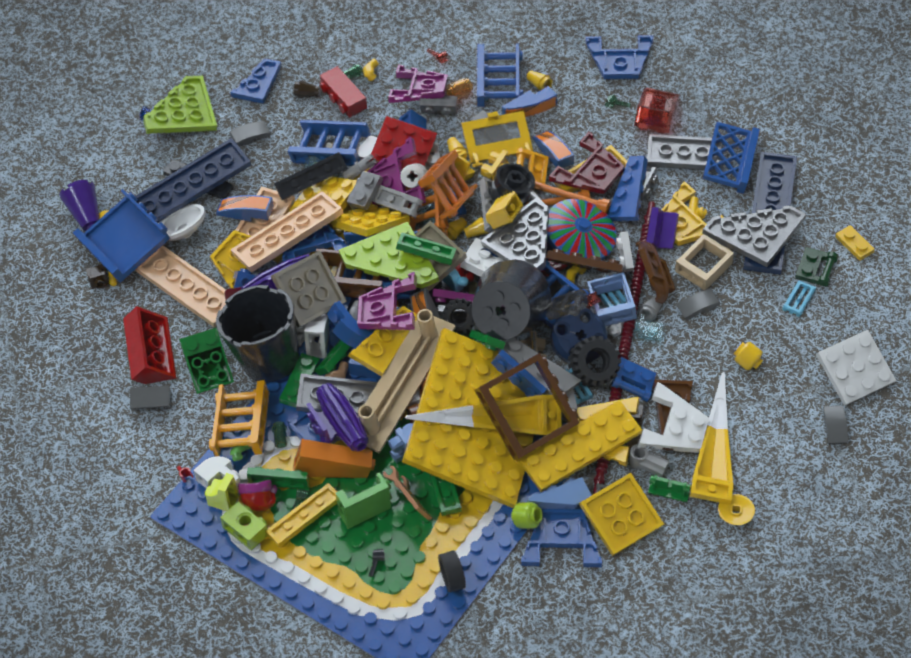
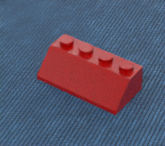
[123,306,176,384]

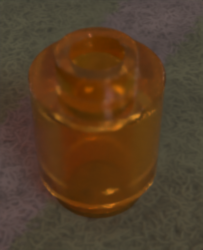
[446,78,473,99]

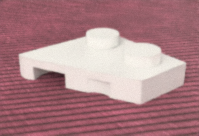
[616,231,634,272]

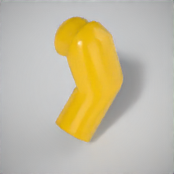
[363,59,379,81]

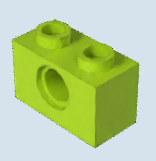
[220,501,268,551]

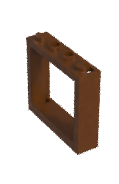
[474,353,579,460]

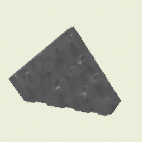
[481,198,549,271]
[702,206,806,267]

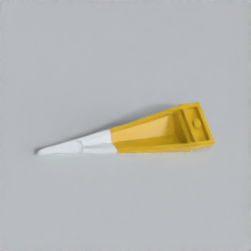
[690,372,733,505]
[405,395,561,435]

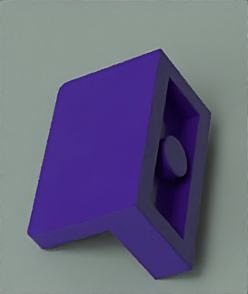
[646,207,679,249]

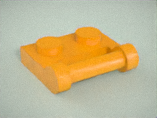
[516,148,549,184]

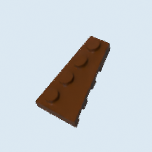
[547,249,624,274]
[653,380,693,450]

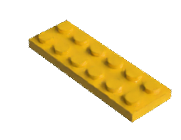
[519,399,642,492]

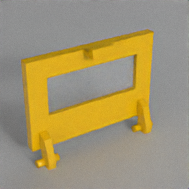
[461,111,533,168]

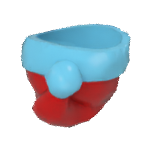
[443,263,475,292]

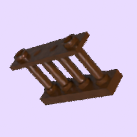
[316,249,383,298]

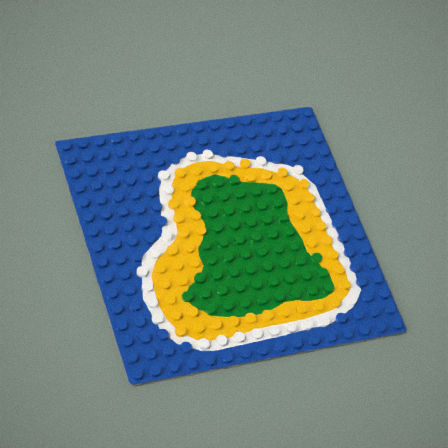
[151,317,568,658]

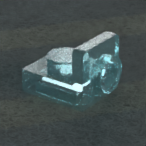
[635,314,663,342]

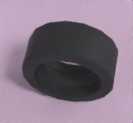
[438,550,466,592]

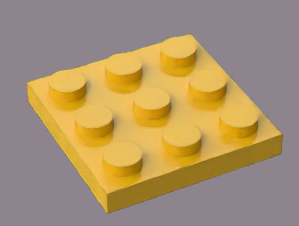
[288,176,357,224]
[331,205,410,237]
[579,473,664,556]

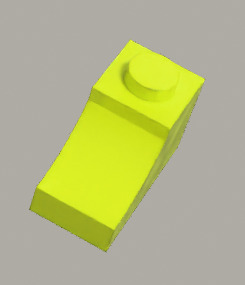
[205,473,239,511]

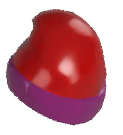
[238,480,278,512]

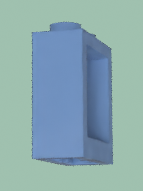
[587,272,637,326]

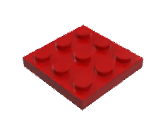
[369,116,437,178]

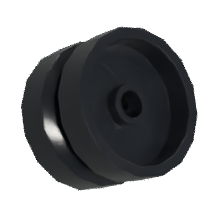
[490,163,535,208]

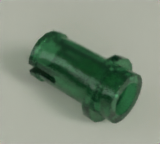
[343,64,363,79]
[271,421,287,448]

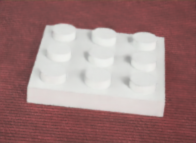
[816,330,896,406]

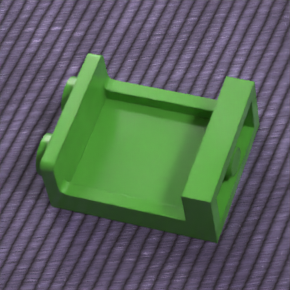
[336,472,392,529]

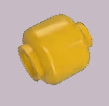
[734,342,763,370]

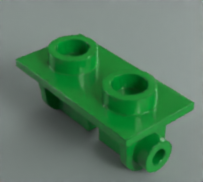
[647,474,691,503]

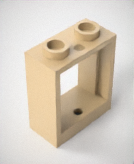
[675,234,734,290]

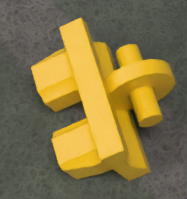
[480,150,509,181]

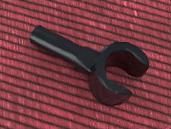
[368,549,385,577]

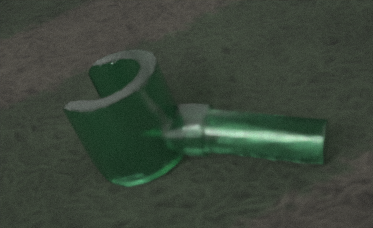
[605,95,631,108]
[290,489,310,512]

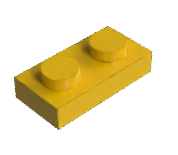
[835,225,875,261]

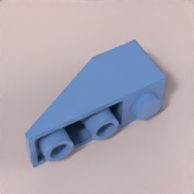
[527,477,592,509]

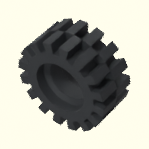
[442,298,475,334]

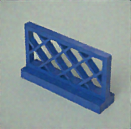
[702,122,760,194]

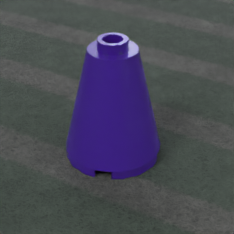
[59,179,99,231]

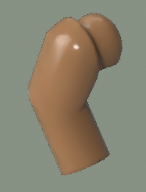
[325,362,349,379]

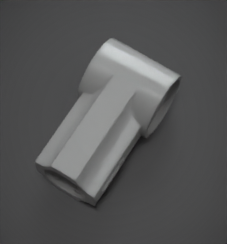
[629,444,670,477]

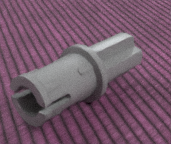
[342,154,377,180]

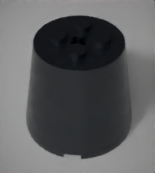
[472,259,552,340]
[216,285,300,383]

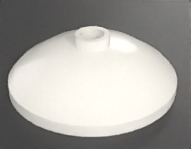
[158,205,206,241]

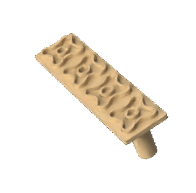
[358,309,456,453]

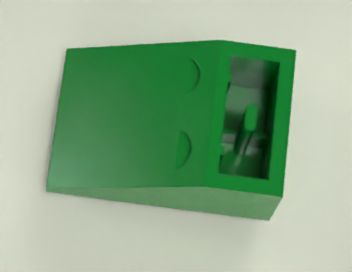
[179,328,234,394]

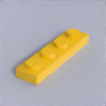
[265,483,337,548]

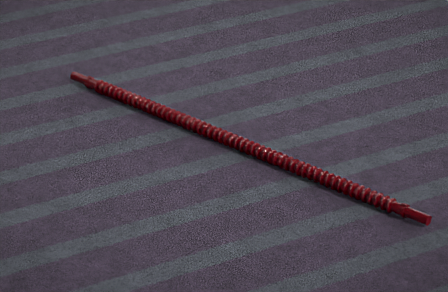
[593,201,656,494]

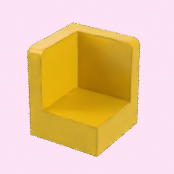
[449,151,475,181]

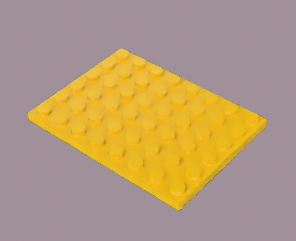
[402,328,534,508]

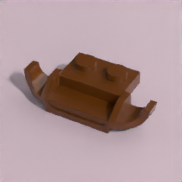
[635,241,676,304]

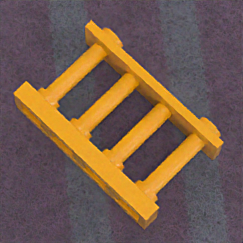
[209,380,269,457]

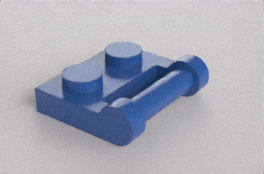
[611,357,656,402]

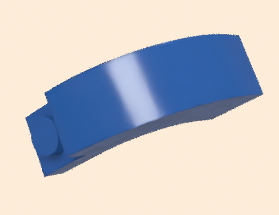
[326,301,376,348]

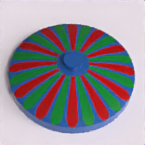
[547,199,617,261]

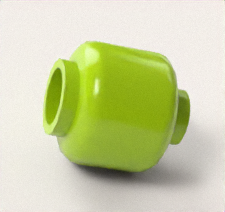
[511,502,543,529]

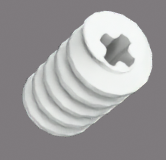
[400,163,427,188]

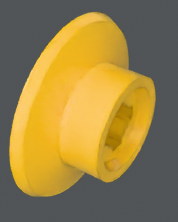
[718,494,755,525]

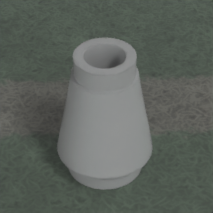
[639,295,662,321]

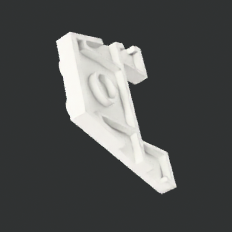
[460,238,504,277]
[638,382,709,453]

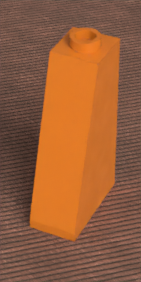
[293,439,375,478]

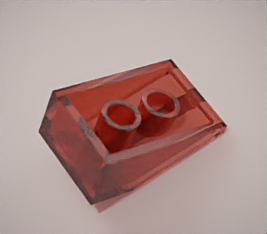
[634,87,679,133]

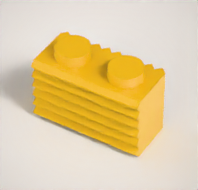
[485,191,523,229]

